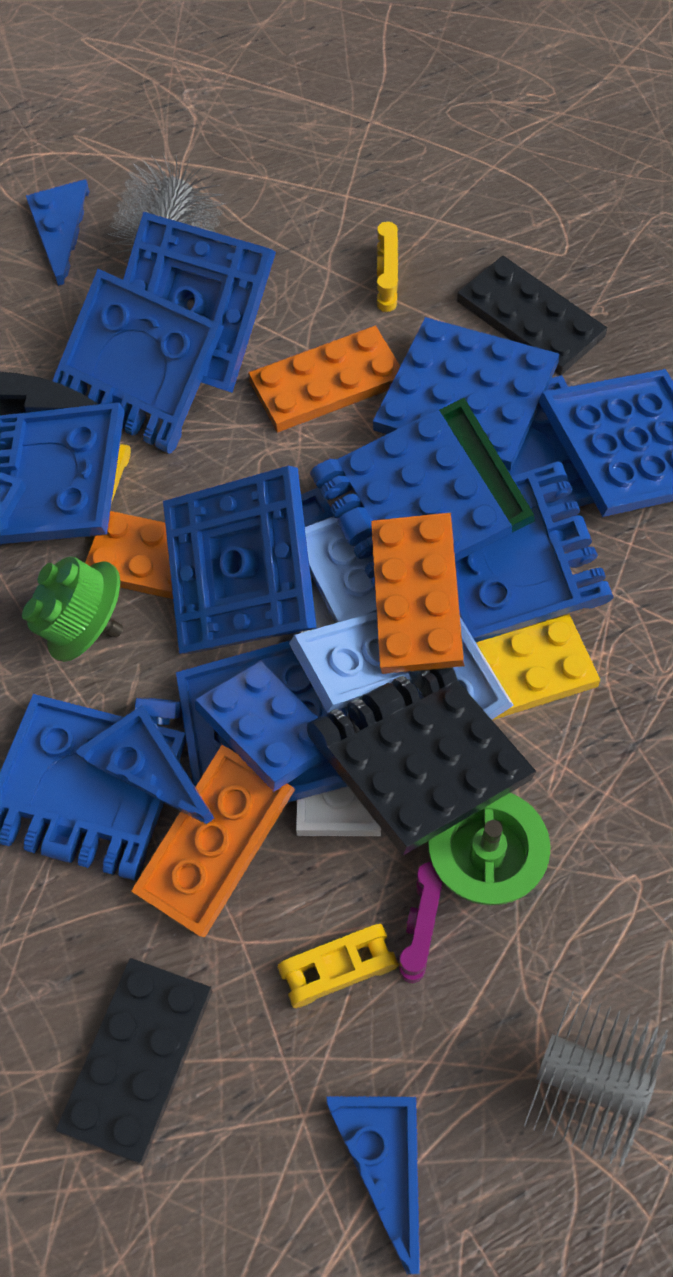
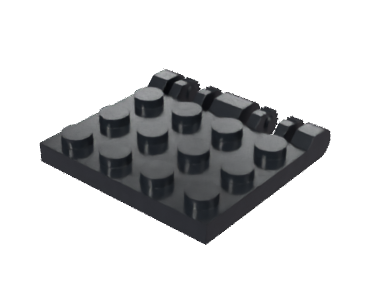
[307,667,536,856]

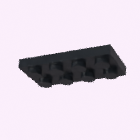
[457,255,608,376]
[56,958,213,1166]

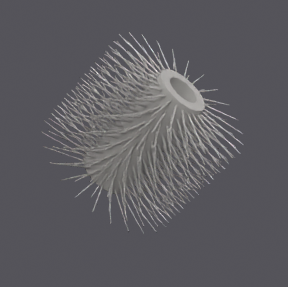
[108,154,225,261]
[524,991,668,1169]

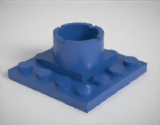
[123,211,276,393]
[163,466,317,654]

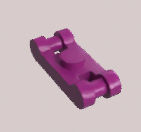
[399,862,442,983]

